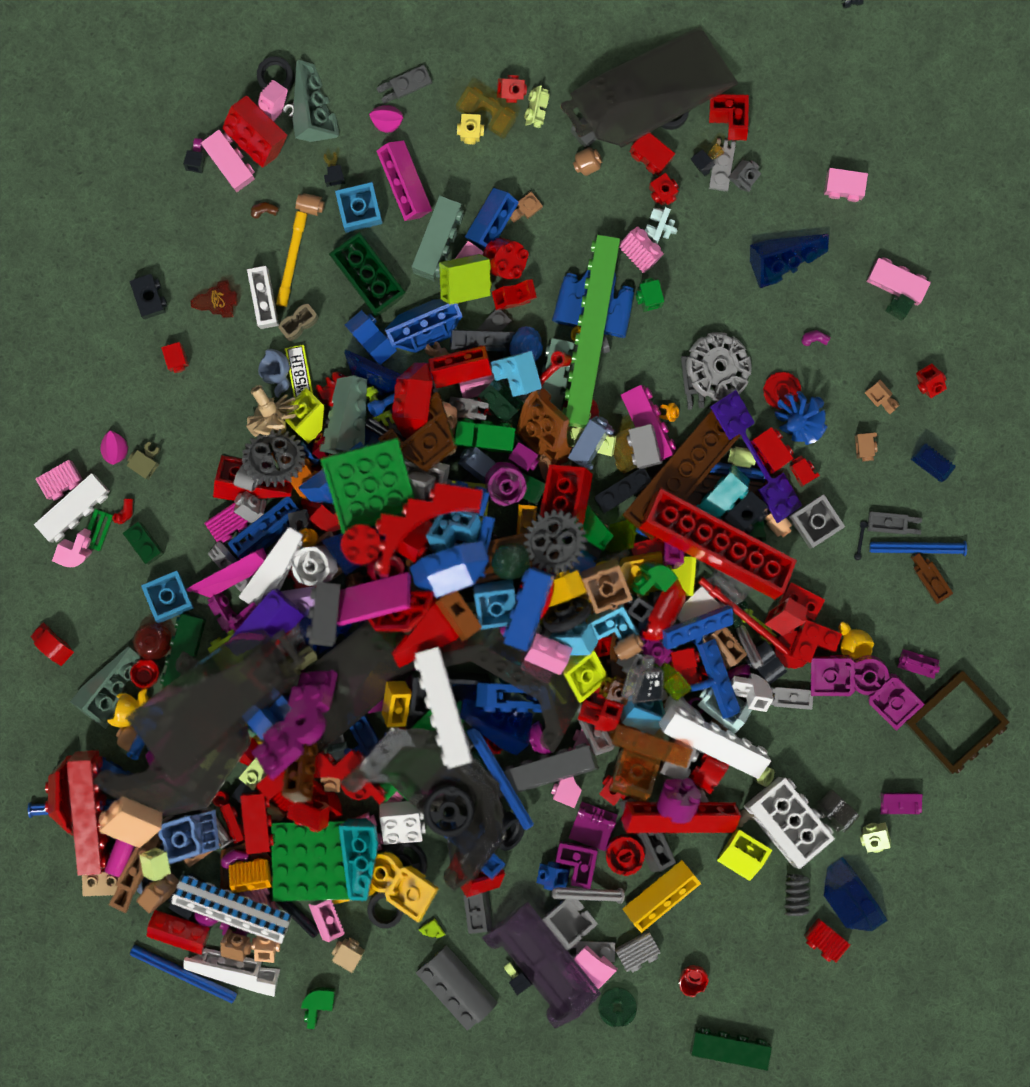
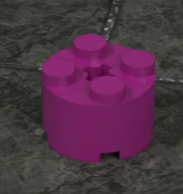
[485,462,526,506]
[657,778,701,823]

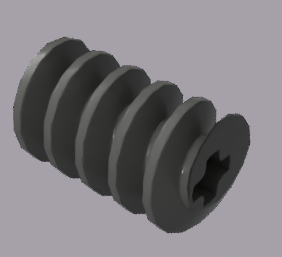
[784,874,810,916]

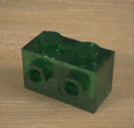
[478,378,524,423]

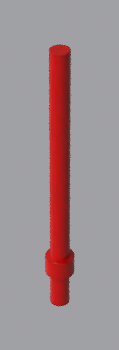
[698,576,790,655]

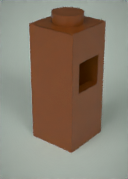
[435,591,483,641]

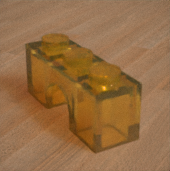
[456,86,516,139]

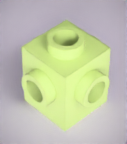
[860,822,891,853]

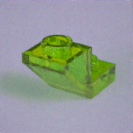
[647,662,692,701]

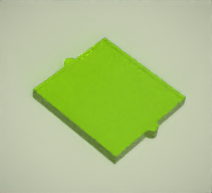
[606,520,637,554]

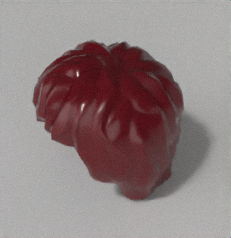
[367,551,404,581]

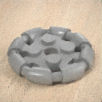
[686,332,752,401]

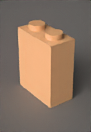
[99,796,163,848]

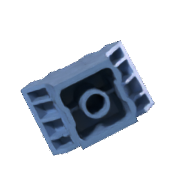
[159,810,220,864]

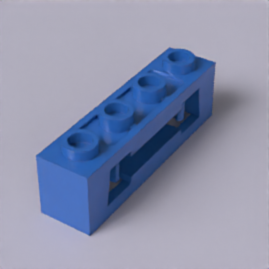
[228,497,301,559]
[476,683,553,713]

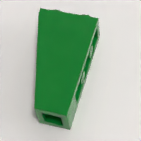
[582,503,614,551]

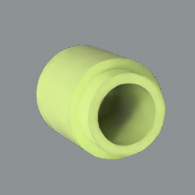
[728,446,756,468]

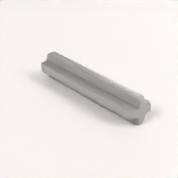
[736,625,763,668]

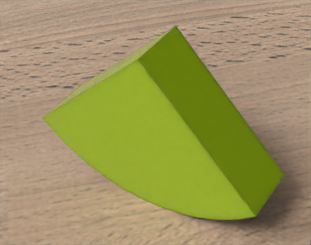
[418,918,445,938]

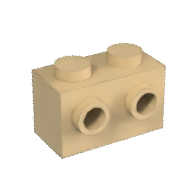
[82,871,119,896]
[332,938,365,973]

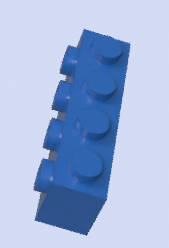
[503,567,555,651]

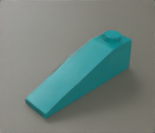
[339,818,378,901]

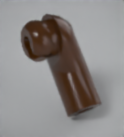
[251,202,280,219]

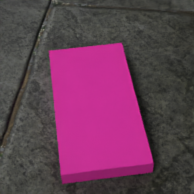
[337,572,411,626]

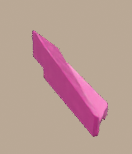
[186,548,268,598]

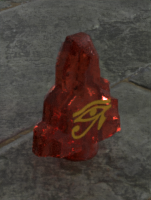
[190,280,238,318]

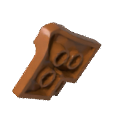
[515,388,572,465]

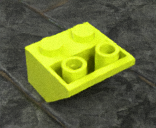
[717,828,772,881]

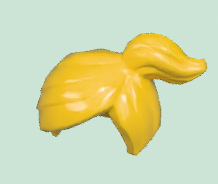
[838,622,874,660]
[107,688,149,728]

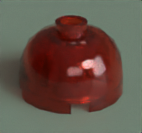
[133,622,172,660]

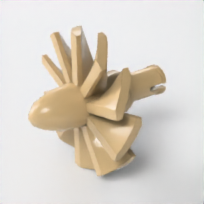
[246,385,299,437]

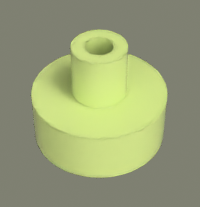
[757,767,775,787]

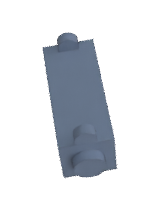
[568,416,614,470]
[458,447,508,486]

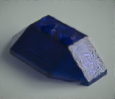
[344,349,401,397]
[823,857,888,932]

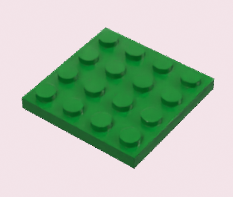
[321,437,415,534]
[271,821,350,901]

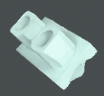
[645,207,678,244]

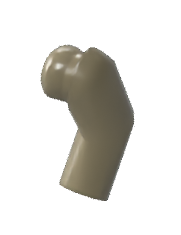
[737,809,755,828]

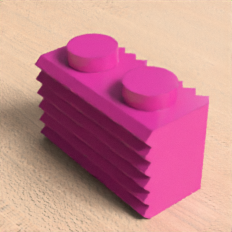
[204,503,249,543]

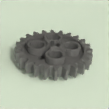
[242,429,306,487]
[524,510,588,574]

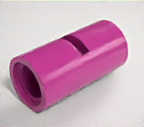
[104,839,134,877]

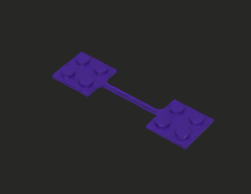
[710,390,802,523]

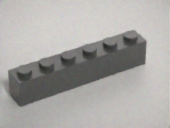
[479,743,599,801]

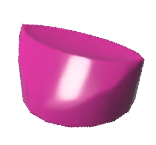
[369,105,403,133]
[100,431,128,465]

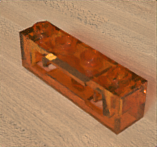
[611,724,693,769]

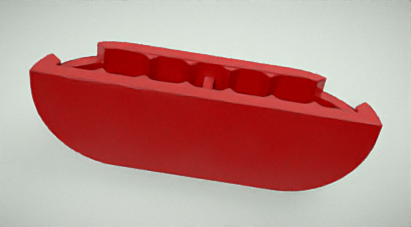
[641,580,686,641]

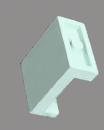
[697,687,752,734]

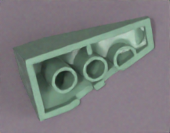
[293,60,339,142]
[70,647,142,729]

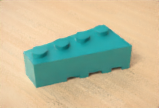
[695,465,750,520]

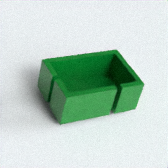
[455,418,515,454]

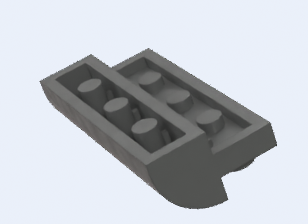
[416,945,498,1031]

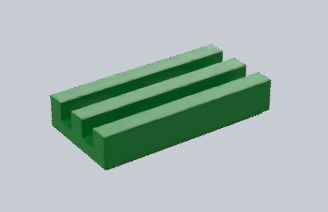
[88,509,113,552]

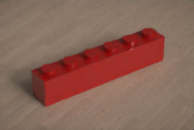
[621,802,741,833]

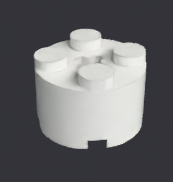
[292,546,338,586]

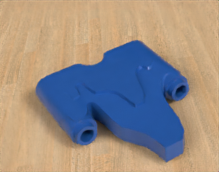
[552,270,634,338]

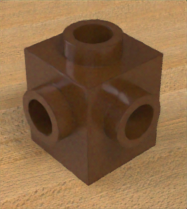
[599,675,633,706]

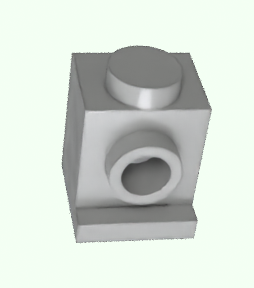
[234,491,266,524]

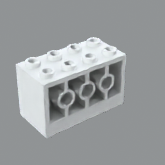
[744,777,835,869]

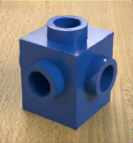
[536,861,570,890]

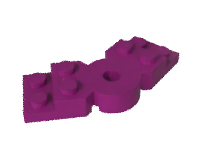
[810,655,925,731]
[252,670,338,780]

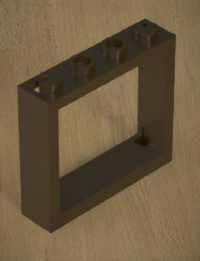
[904,670,1010,774]

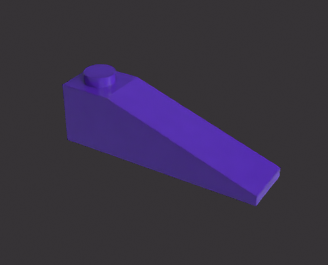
[225,588,305,658]

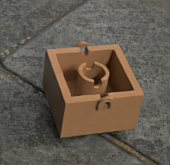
[580,558,633,614]

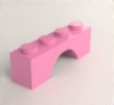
[551,728,590,808]

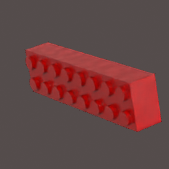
[639,488,797,600]

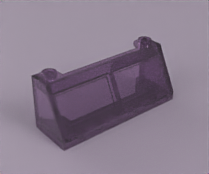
[482,902,602,1029]

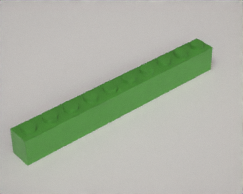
[562,235,620,429]

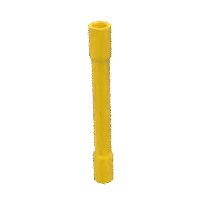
[276,211,307,307]

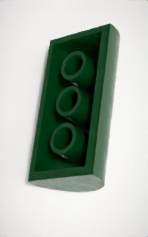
[329,232,406,316]

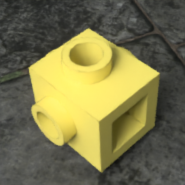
[457,114,484,144]

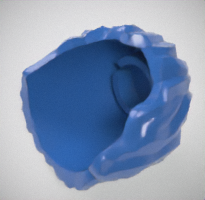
[509,326,543,361]

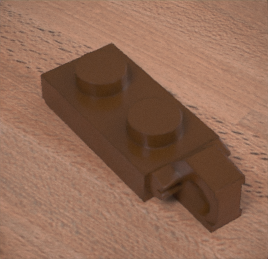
[911,553,953,604]

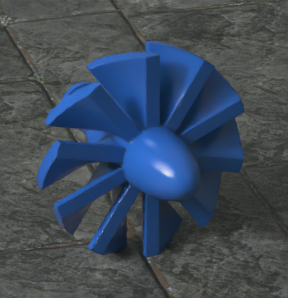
[775,391,828,445]

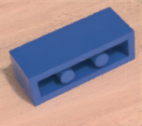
[465,188,519,249]

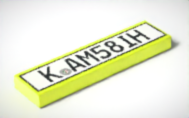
[285,345,313,398]

